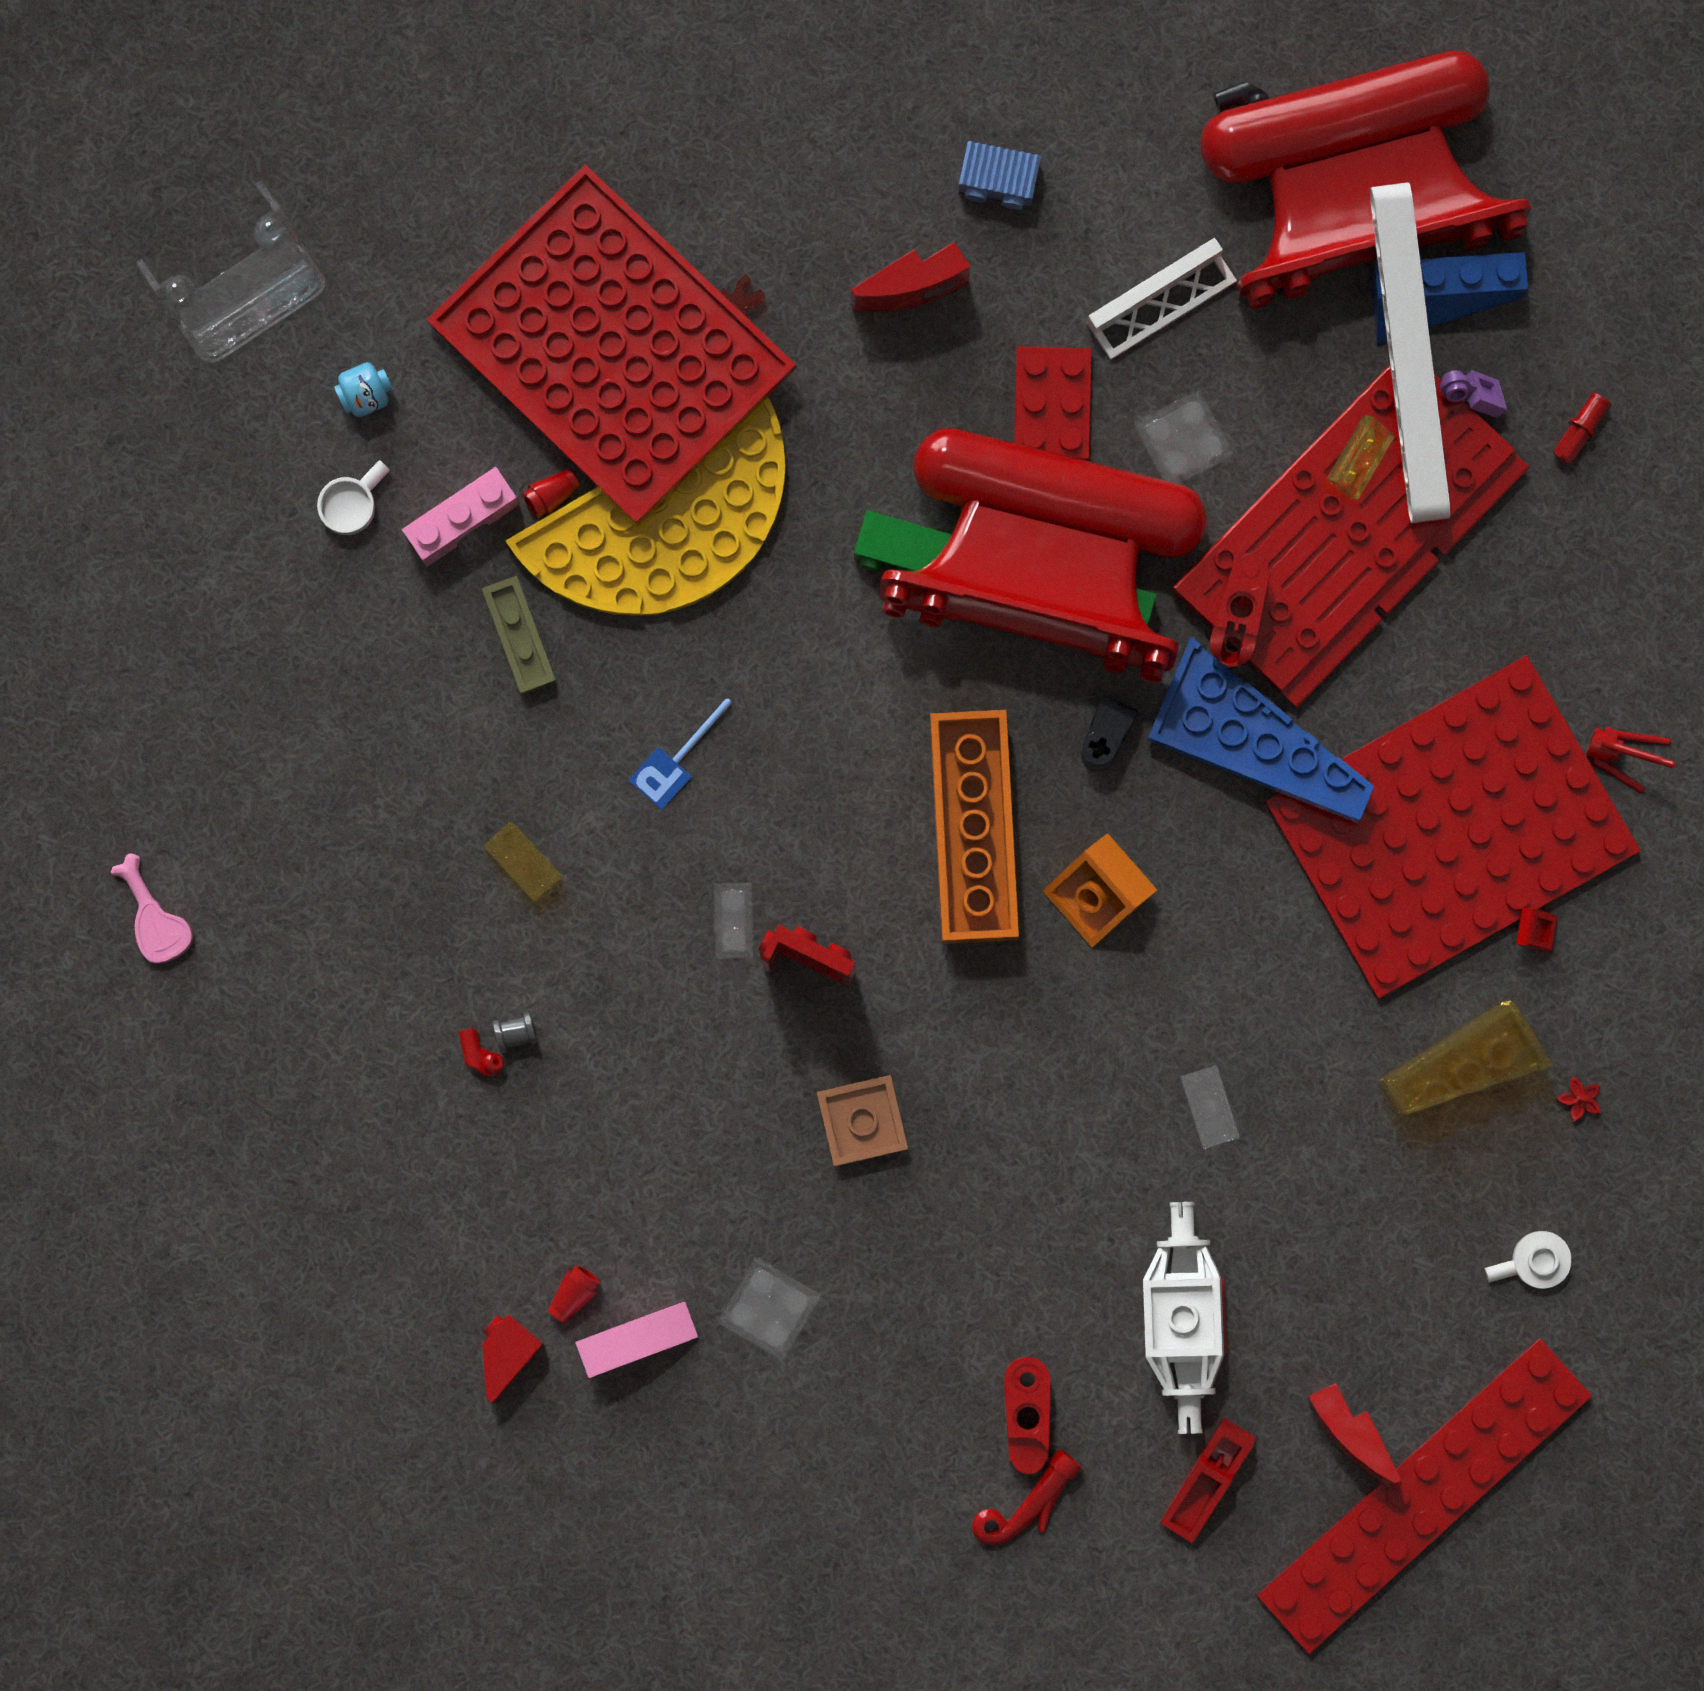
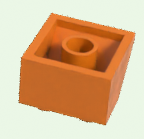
[1043,833,1157,947]

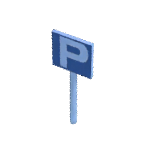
[628,699,731,810]

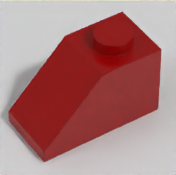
[482,1314,544,1403]

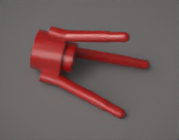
[1586,726,1676,793]

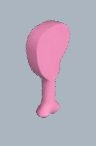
[111,853,194,964]

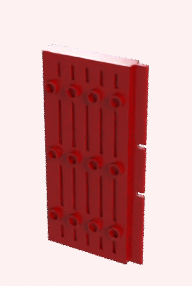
[1171,364,1530,708]

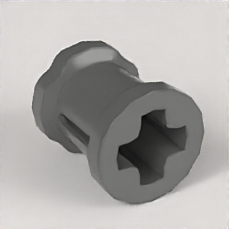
[493,1011,538,1054]

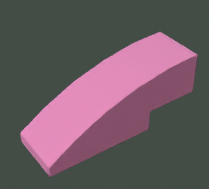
[575,1302,698,1378]

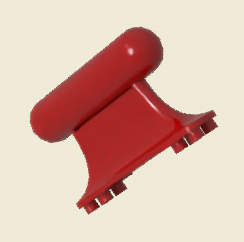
[1200,50,1532,309]
[878,428,1207,682]

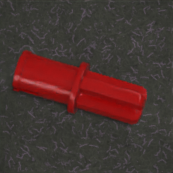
[1553,392,1612,464]

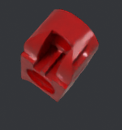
[1210,553,1271,667]
[1003,1356,1051,1474]

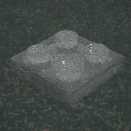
[1133,390,1234,484]
[717,1257,822,1361]

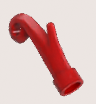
[972,1448,1083,1546]

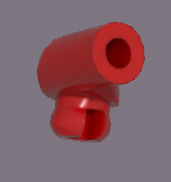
[458,1028,504,1076]

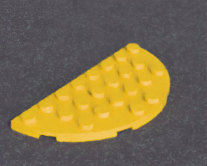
[506,398,785,616]

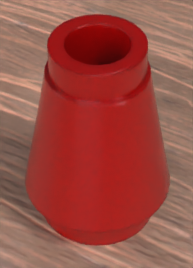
[522,468,580,519]
[548,1265,600,1323]

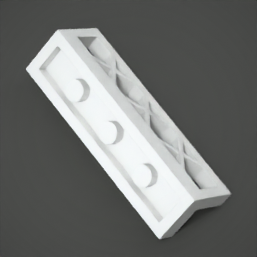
[1087,238,1237,360]

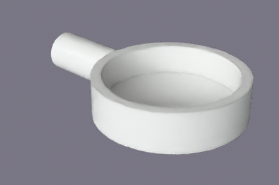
[317,460,390,535]
[1484,1231,1571,1289]

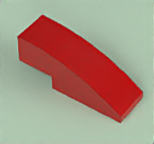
[1308,1383,1402,1490]
[1160,1417,1256,1543]

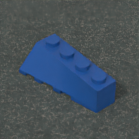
[1371,252,1528,345]

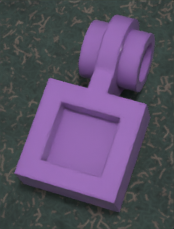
[1439,370,1507,418]

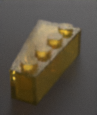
[1377,1000,1553,1115]

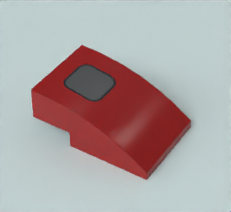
[851,242,971,312]

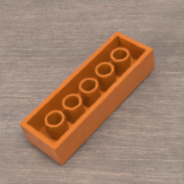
[930,710,1019,944]

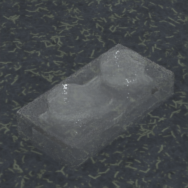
[714,882,754,960]
[1180,1065,1240,1150]

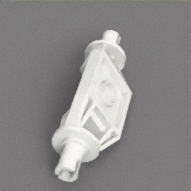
[1143,1202,1224,1434]

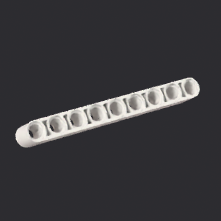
[1370,182,1450,523]

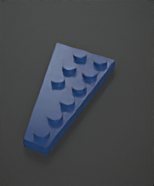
[1148,636,1374,824]

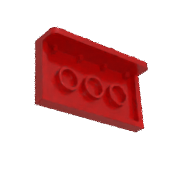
[758,924,856,987]

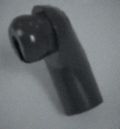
[1213,82,1269,110]

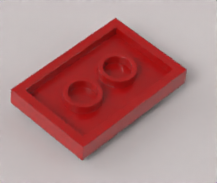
[1014,346,1092,461]

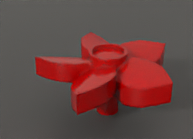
[1556,1076,1601,1122]

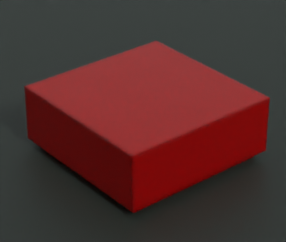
[1516,907,1558,953]

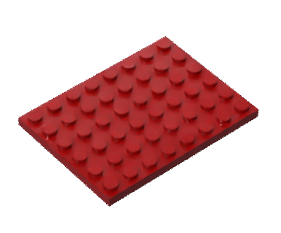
[426,164,797,526]
[1264,655,1641,999]

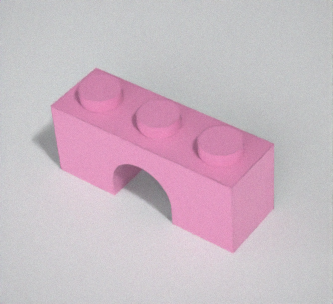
[402,467,520,567]

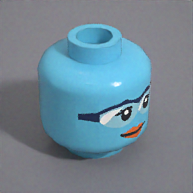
[334,362,393,418]

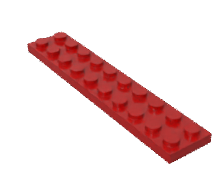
[1257,1338,1592,1654]

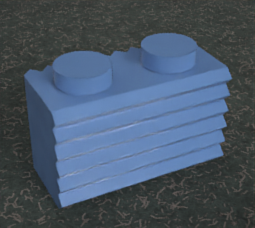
[958,141,1041,210]

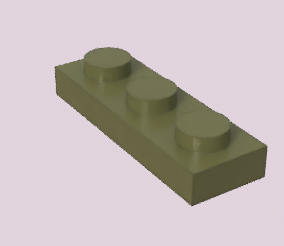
[481,575,556,695]

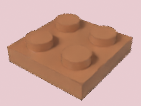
[817,1075,908,1167]

